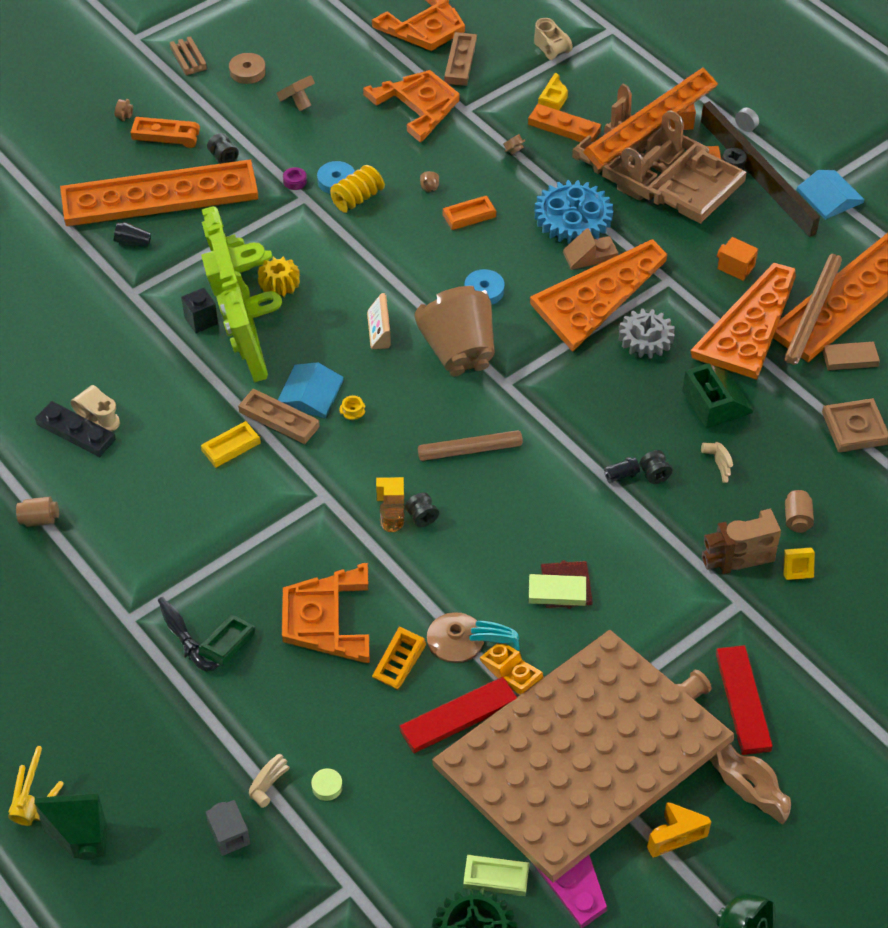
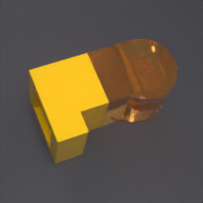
[376,477,404,532]

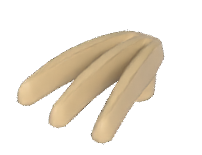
[701,442,733,483]
[249,754,290,808]

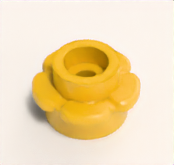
[340,396,365,420]

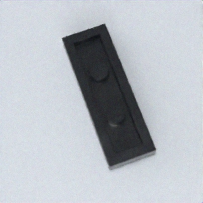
[35,401,116,458]

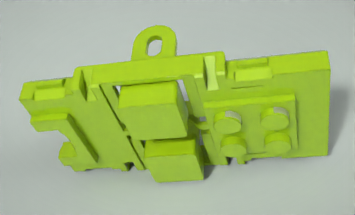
[201,206,282,383]

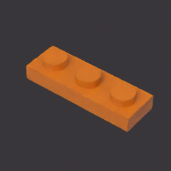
[528,104,601,143]

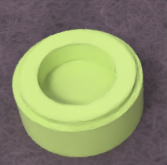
[312,769,342,801]

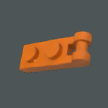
[131,117,200,148]

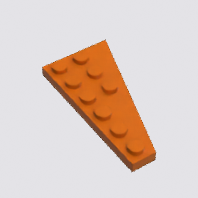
[530,239,667,352]
[690,263,796,379]

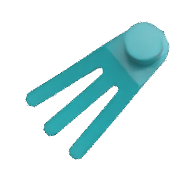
[469,621,520,651]

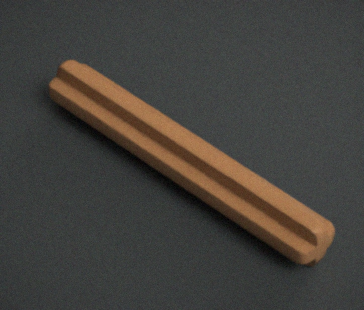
[418,430,523,461]

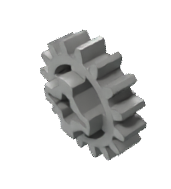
[619,309,675,358]

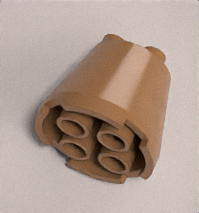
[414,286,495,377]

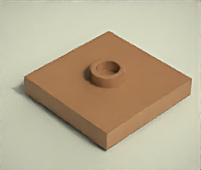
[822,398,888,452]

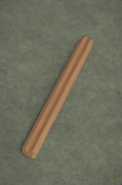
[785,254,842,365]

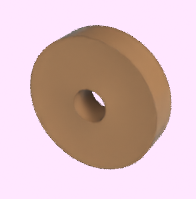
[229,53,266,84]

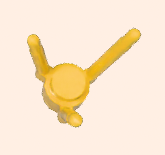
[8,746,64,826]

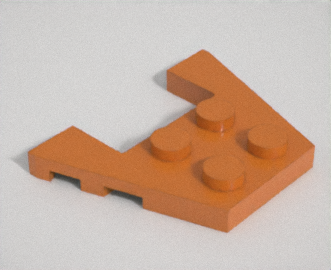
[372,0,465,51]
[363,70,459,142]
[282,563,370,663]

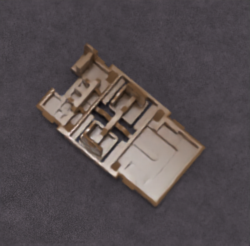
[572,84,746,224]

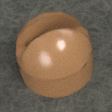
[420,171,439,193]

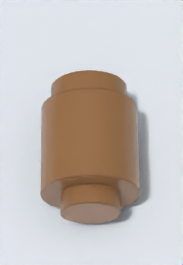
[785,490,814,533]
[16,497,59,527]

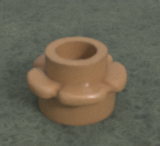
[115,99,133,121]
[503,134,525,154]

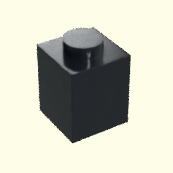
[181,288,218,334]

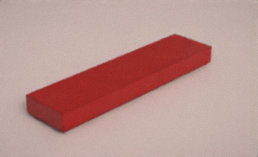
[716,645,773,755]
[400,677,517,753]

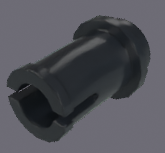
[604,457,640,483]

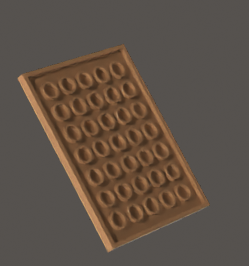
[432,630,734,883]

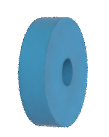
[317,161,355,194]
[465,269,504,305]

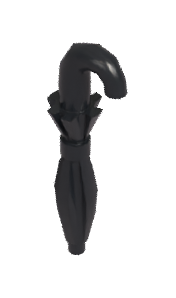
[158,597,220,672]

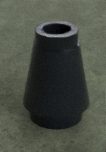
[113,222,151,247]

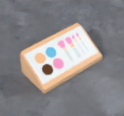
[367,293,391,349]

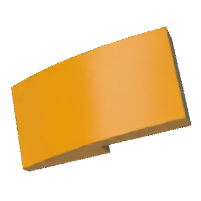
[480,643,544,695]

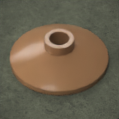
[427,613,484,663]

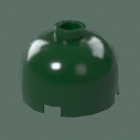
[716,894,776,928]

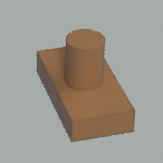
[276,75,315,111]

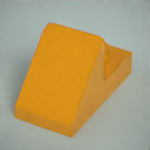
[647,802,711,858]

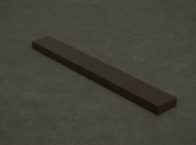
[701,101,820,237]

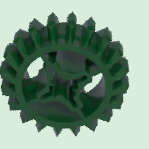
[432,887,518,928]

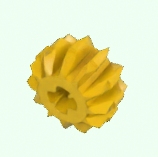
[258,256,300,297]

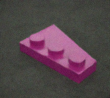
[532,855,607,928]

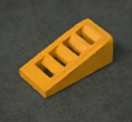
[372,626,426,690]

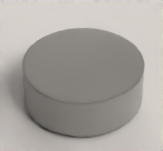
[735,108,759,132]

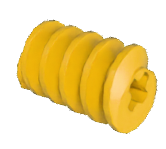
[330,165,385,213]

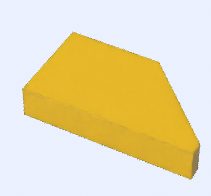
[538,73,568,110]

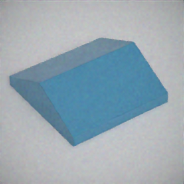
[796,170,864,220]
[278,362,343,418]

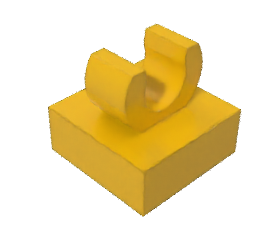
[784,548,815,580]

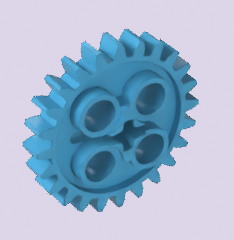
[534,180,613,244]

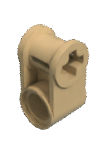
[534,18,572,60]
[71,385,120,432]

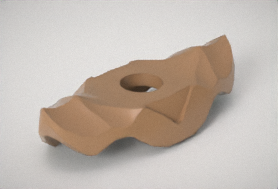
[709,744,791,824]

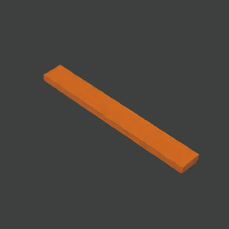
[583,67,718,170]

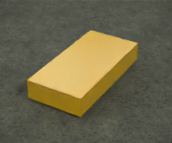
[201,421,261,468]

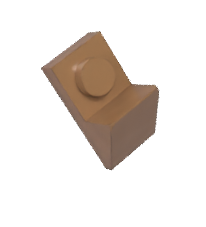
[563,228,618,270]

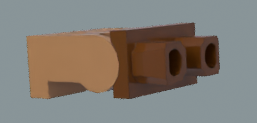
[701,508,781,574]

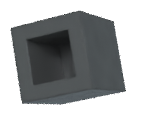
[205,800,250,856]

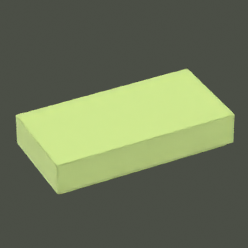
[529,574,586,606]
[463,855,529,896]

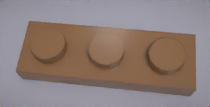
[444,32,477,86]
[238,389,320,444]

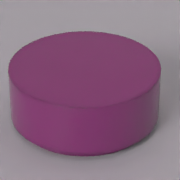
[283,167,307,190]

